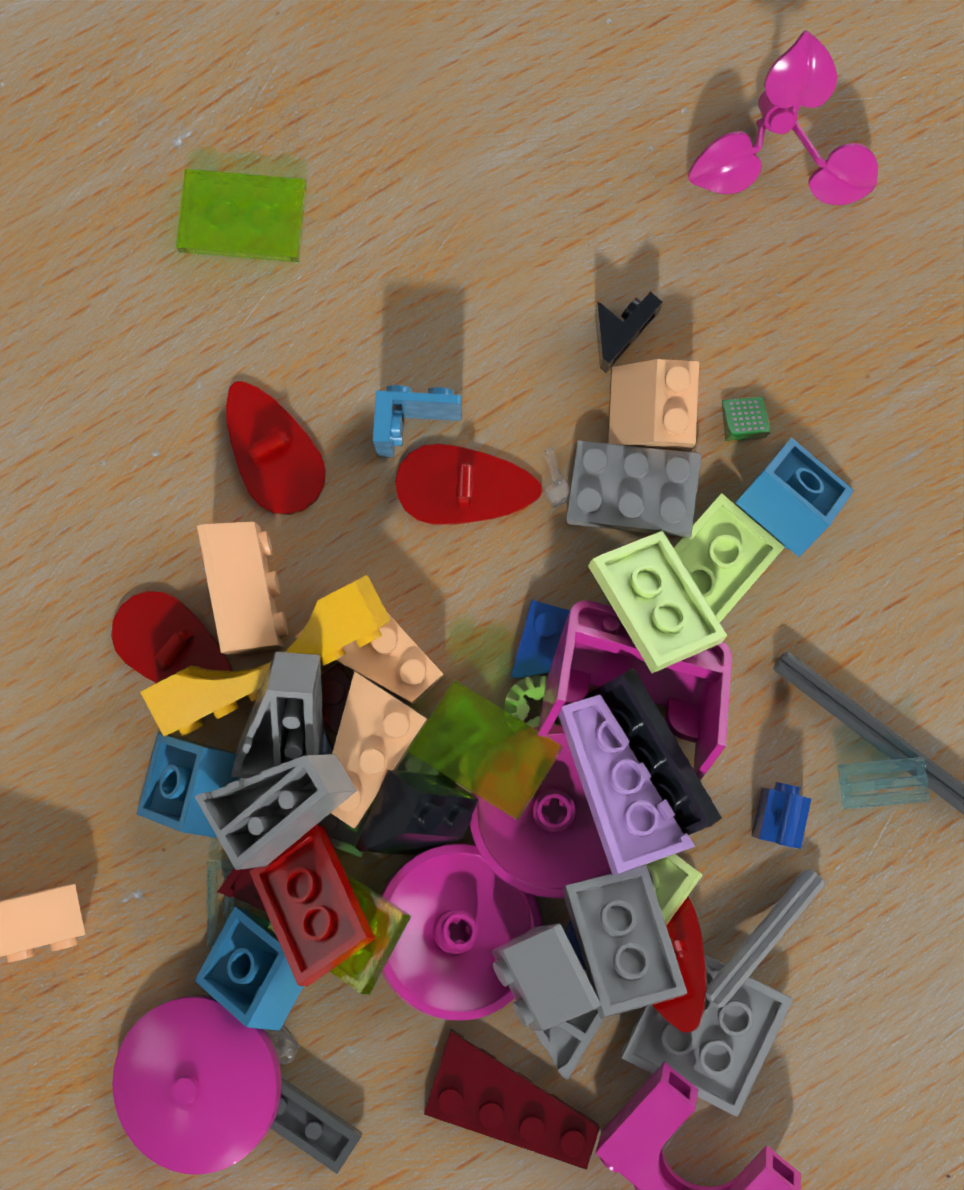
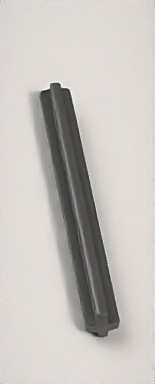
[774,652,964,814]

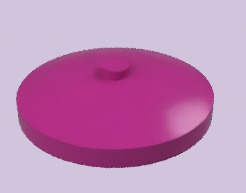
[470,725,612,898]
[372,844,542,1020]
[112,995,282,1175]

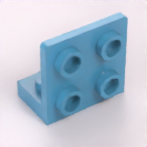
[373,385,462,458]

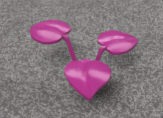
[688,30,878,205]

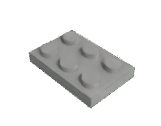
[566,441,702,538]
[562,865,687,1019]

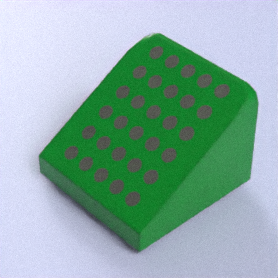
[721,397,771,441]

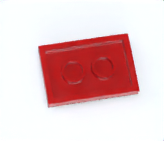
[249,825,375,987]

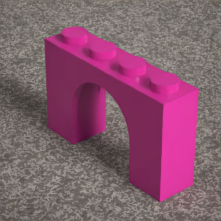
[596,1061,801,1190]

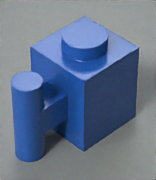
[752,782,811,849]

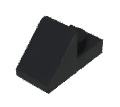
[595,291,663,373]

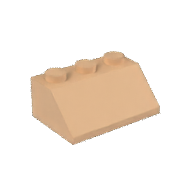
[197,522,288,657]

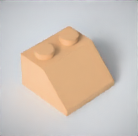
[608,359,699,452]

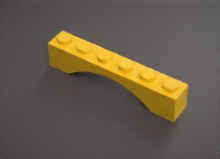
[140,575,391,737]

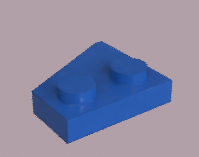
[510,600,570,679]

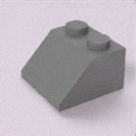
[492,923,601,1031]

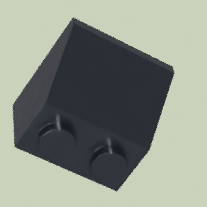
[355,770,479,855]

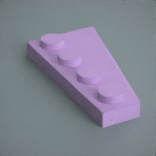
[558,695,695,875]

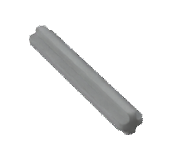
[706,869,825,1008]

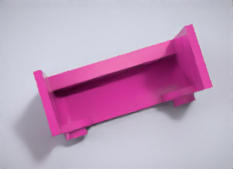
[538,600,732,781]

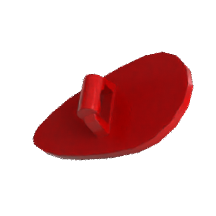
[226,381,326,515]
[395,443,542,525]
[111,591,233,683]
[652,896,707,1033]

